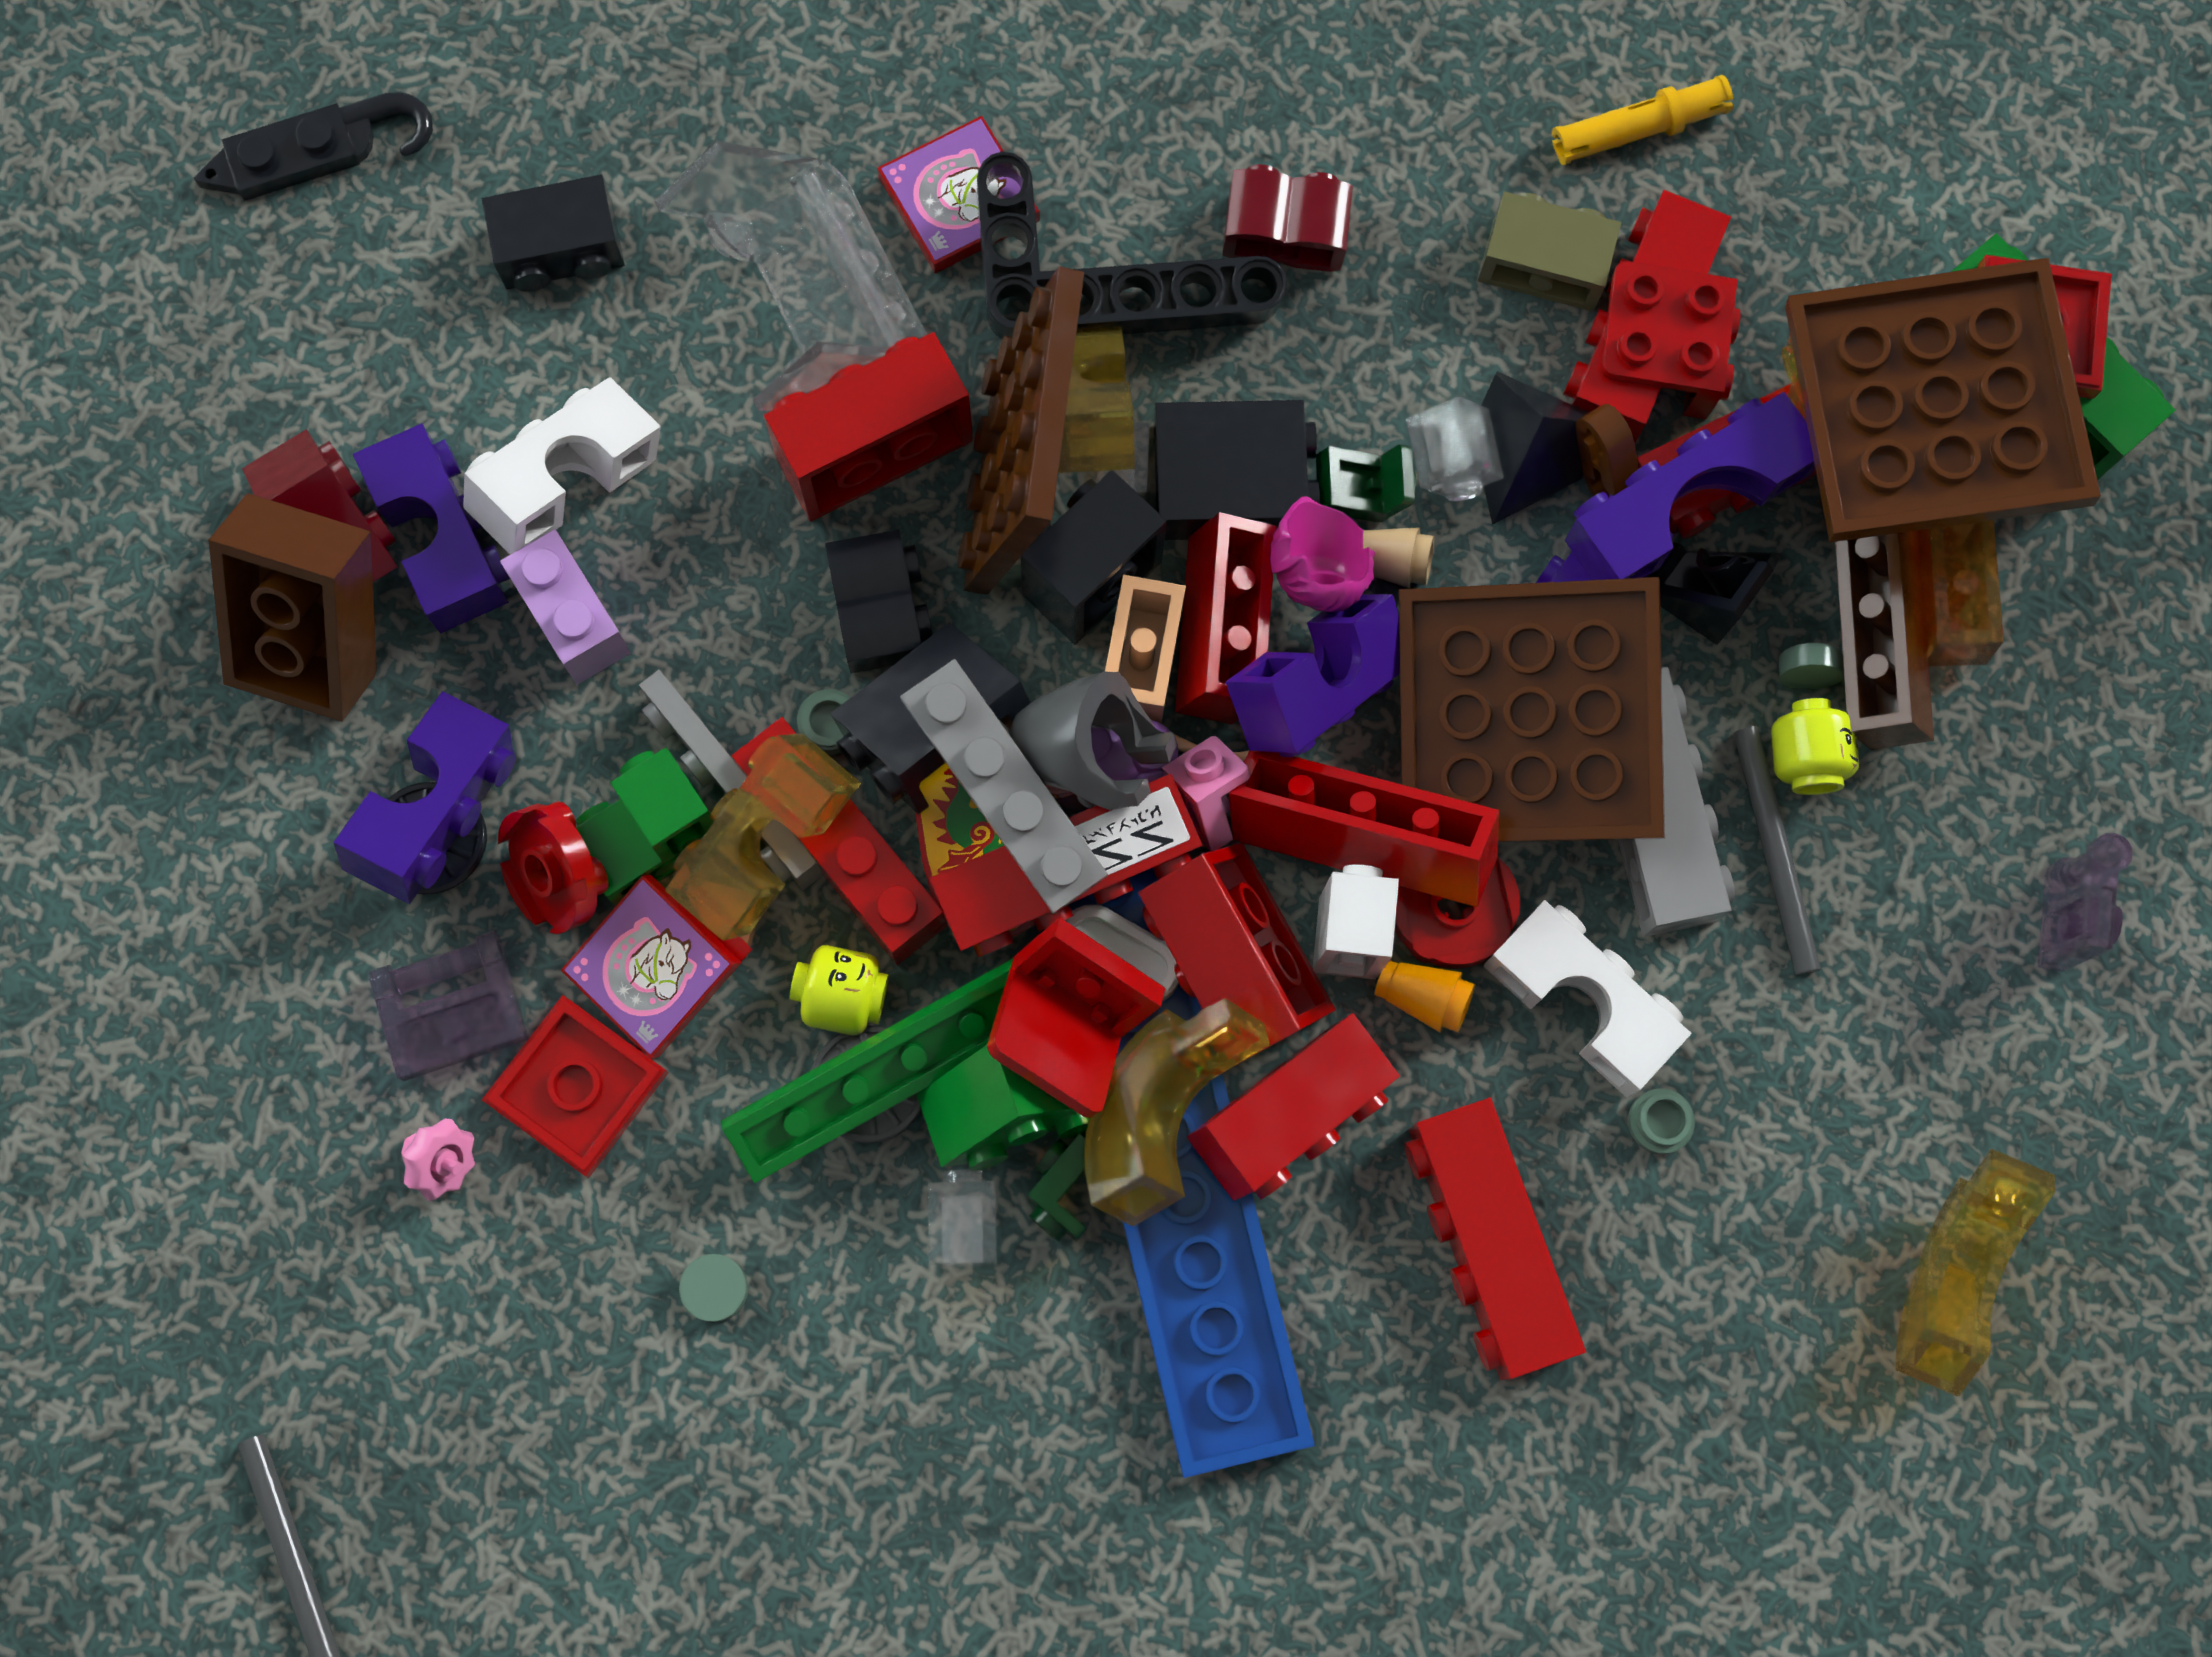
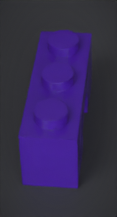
[353,423,511,634]
[1226,594,1400,757]
[333,691,516,905]

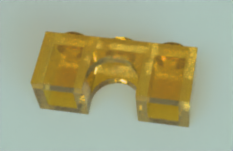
[1058,326,1135,473]
[665,734,861,941]

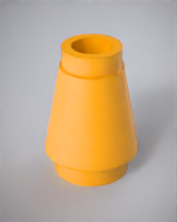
[1374,960,1475,1033]

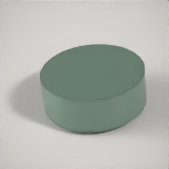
[1778,643,1844,689]
[797,689,851,755]
[679,1254,749,1322]

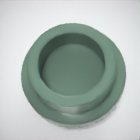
[1628,1088,1695,1154]

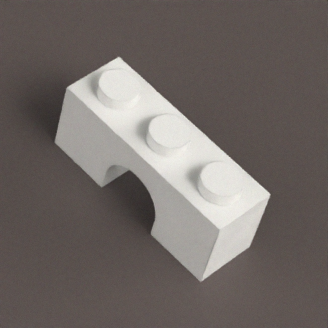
[463,377,661,555]
[1483,900,1692,1098]

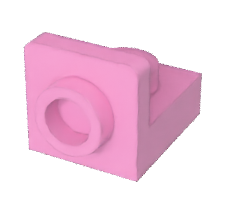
[1162,736,1250,851]

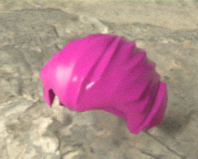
[1270,496,1375,612]

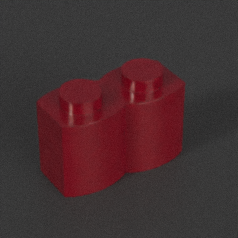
[1222,164,1353,272]

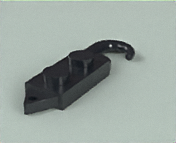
[194,92,433,201]

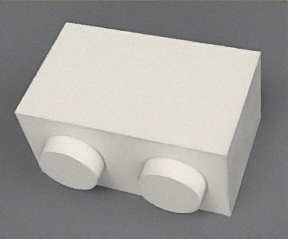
[1313,865,1399,980]

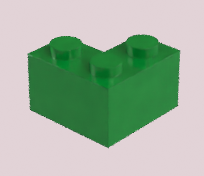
[576,747,725,906]
[916,1045,1117,1171]

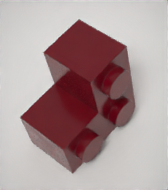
[242,429,398,582]

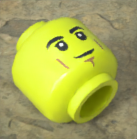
[1771,698,1859,795]
[789,945,889,1035]

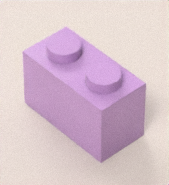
[500,529,631,685]

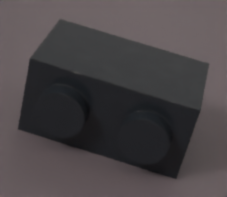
[481,174,625,291]

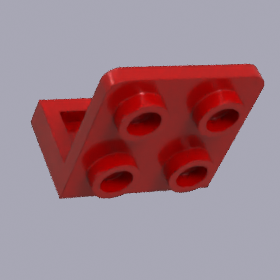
[1601,261,1741,419]
[987,917,1165,1118]

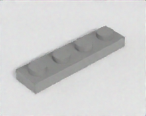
[900,659,1108,915]
[639,670,822,890]

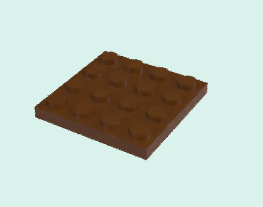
[1785,258,2101,543]
[958,266,1084,595]
[1399,577,1665,842]

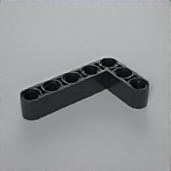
[977,152,1287,339]

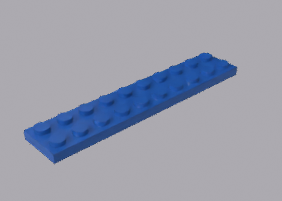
[1069,868,1315,1478]

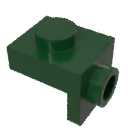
[1316,444,1417,522]
[1027,1134,1100,1242]

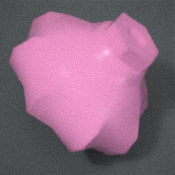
[401,1119,475,1201]

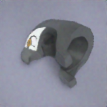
[1009,672,1177,811]

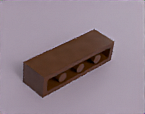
[1835,531,1934,750]

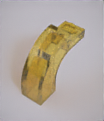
[1084,998,1270,1226]
[1896,1149,2055,1397]

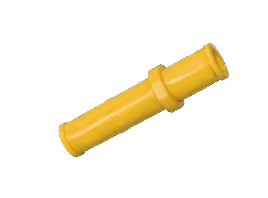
[1552,75,1734,165]

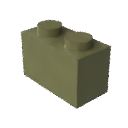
[1478,191,1622,312]

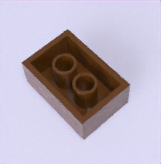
[208,493,377,722]

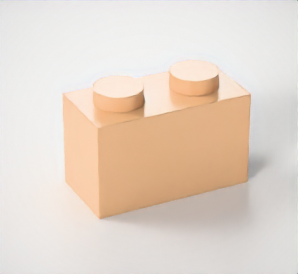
[1105,575,1186,723]

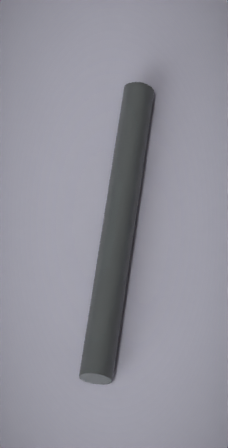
[1733,726,1821,975]
[237,1434,341,1657]

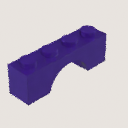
[1564,392,1816,580]

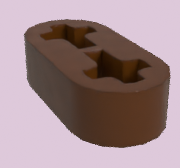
[1575,404,1639,497]

